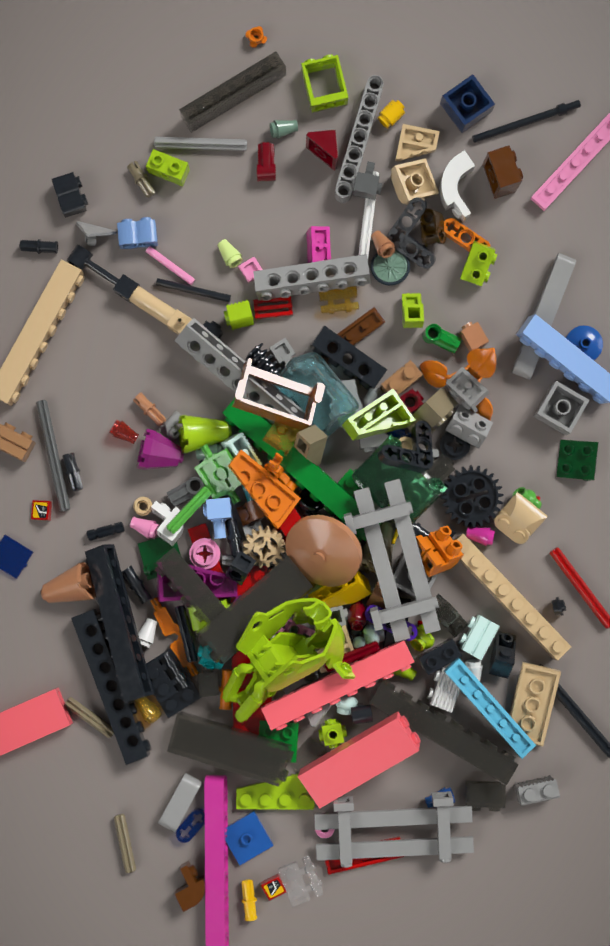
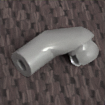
[363,388,382,407]
[165,410,181,439]

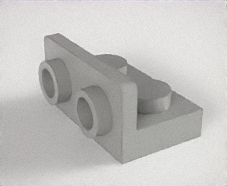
[446,367,489,413]

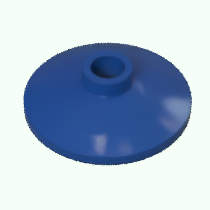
[566,325,603,360]

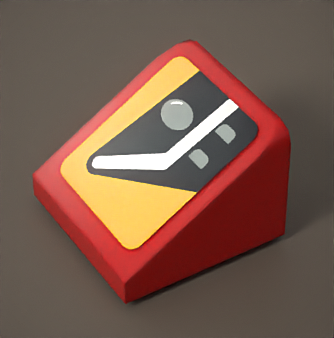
[31,500,52,521]
[261,873,287,901]

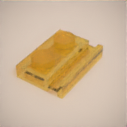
[263,422,301,456]

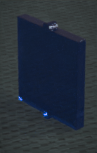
[0,534,34,579]

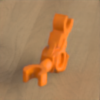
[264,452,297,491]

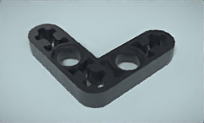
[387,197,436,269]
[378,420,433,473]

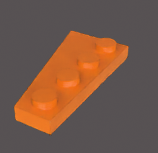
[228,450,301,529]

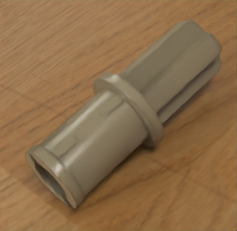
[127,161,155,198]

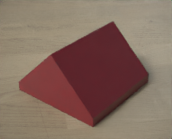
[306,130,338,171]

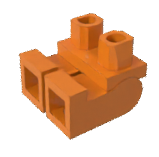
[416,525,464,577]

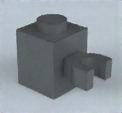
[353,161,382,200]

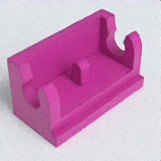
[306,226,331,263]

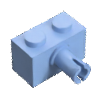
[203,498,233,539]

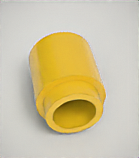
[377,100,405,129]

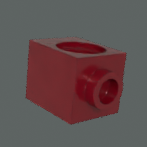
[399,388,424,414]

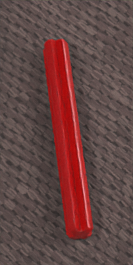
[550,547,610,629]

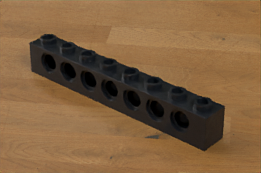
[71,609,152,765]

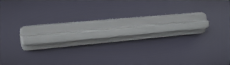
[154,137,247,151]

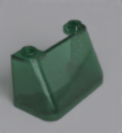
[352,435,447,525]

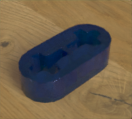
[176,808,205,843]

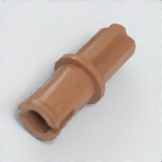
[133,392,166,426]

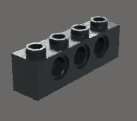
[310,326,387,390]

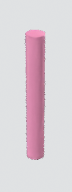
[146,246,195,285]

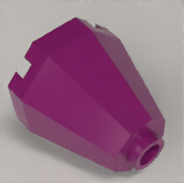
[137,429,184,470]

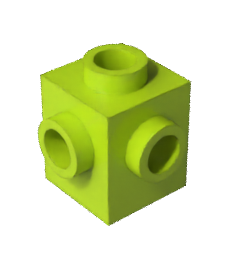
[318,718,347,748]

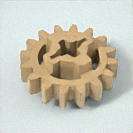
[243,526,285,568]

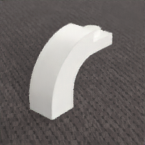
[439,150,475,222]

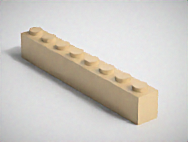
[0,259,85,406]
[455,534,571,660]

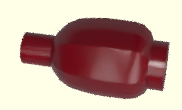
[348,599,367,631]

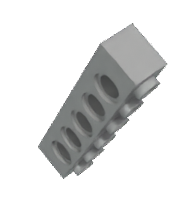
[253,254,371,301]

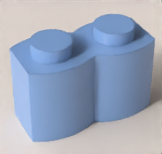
[117,217,158,249]

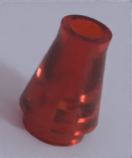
[109,420,139,444]

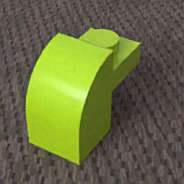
[402,293,424,328]

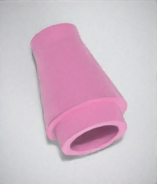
[130,517,160,539]

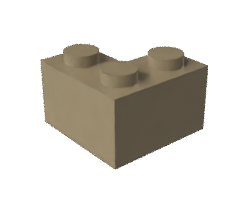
[407,387,458,437]

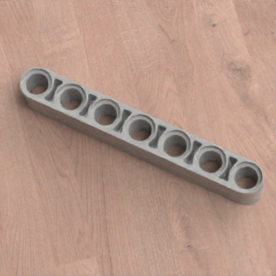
[335,75,384,203]
[511,253,576,380]

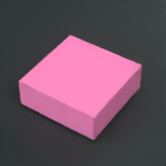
[238,257,262,283]

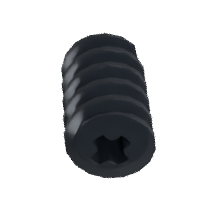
[246,343,286,377]

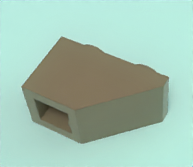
[294,425,328,466]

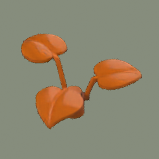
[420,348,496,421]

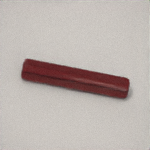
[324,641,380,672]

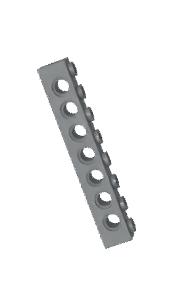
[175,318,305,440]

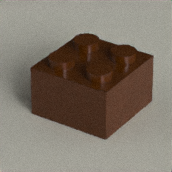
[482,145,523,199]

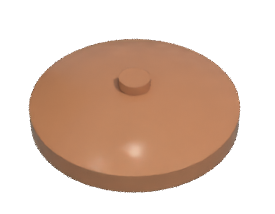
[285,515,362,587]

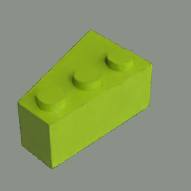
[342,389,416,441]

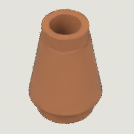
[371,231,395,258]

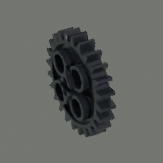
[440,465,504,528]

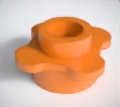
[245,26,267,48]

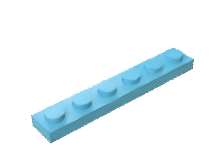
[444,658,536,759]

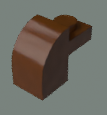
[236,500,266,526]
[175,861,205,912]

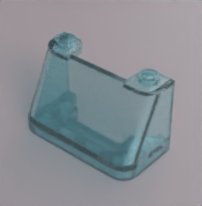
[273,352,359,438]

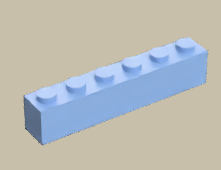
[516,314,610,404]

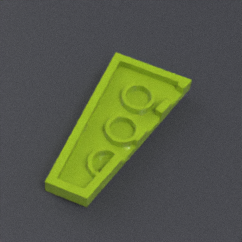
[236,773,314,810]

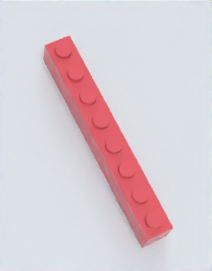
[261,640,414,731]

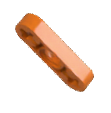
[444,218,491,252]

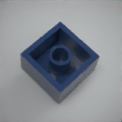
[440,74,495,133]

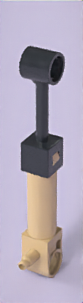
[67,244,192,335]

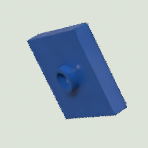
[225,811,274,866]

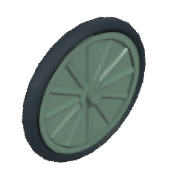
[370,248,410,286]

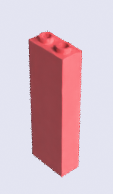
[0,687,73,756]
[298,711,421,809]

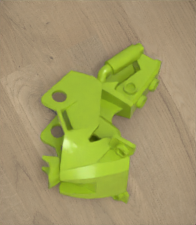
[222,598,356,722]

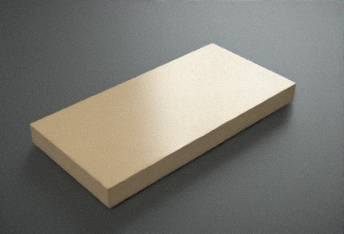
[510,662,561,747]

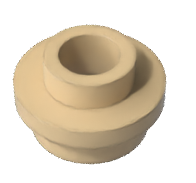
[133,497,153,516]

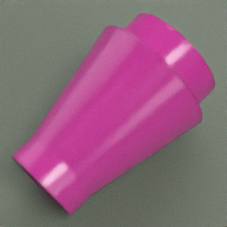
[466,527,495,546]

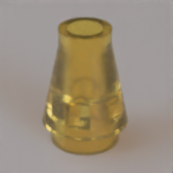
[135,697,162,724]

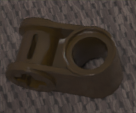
[420,208,446,247]

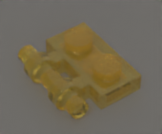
[319,286,359,314]

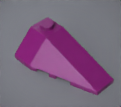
[157,561,238,602]

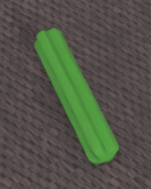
[166,486,211,534]

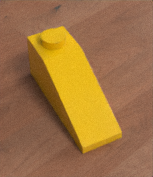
[308,570,372,608]

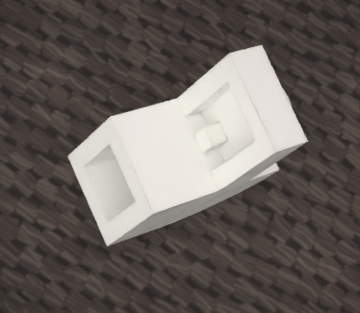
[151,501,184,546]

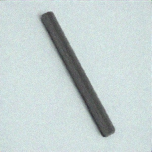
[36,400,70,512]

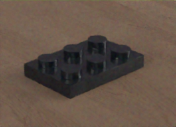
[146,648,202,718]

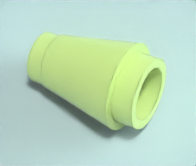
[217,239,243,268]

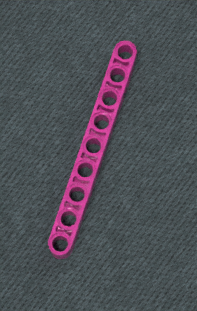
[204,775,229,946]

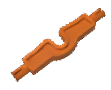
[150,597,199,677]

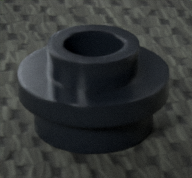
[551,597,567,616]

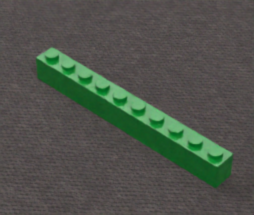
[222,398,383,541]

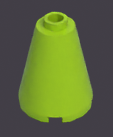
[178,415,232,454]

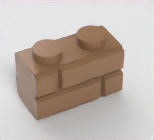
[380,360,423,396]
[0,422,36,462]

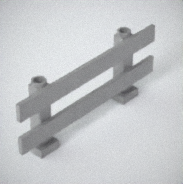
[343,479,441,642]
[314,791,474,868]

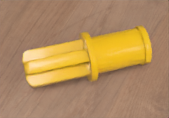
[241,879,257,921]

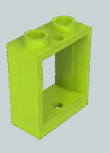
[301,54,349,113]

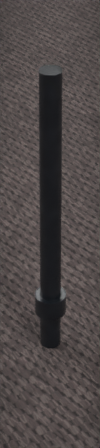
[472,100,581,143]

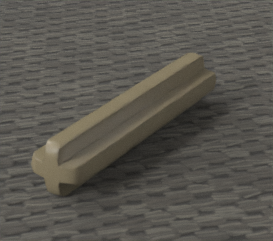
[65,697,114,738]
[114,814,136,873]

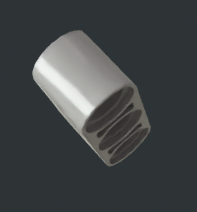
[158,773,202,833]

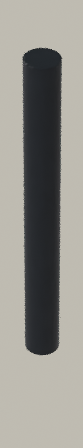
[156,278,231,303]

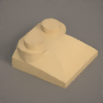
[391,158,439,205]
[493,492,548,544]

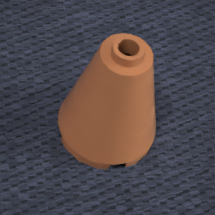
[41,562,96,603]

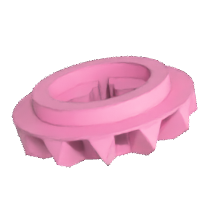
[189,538,221,569]

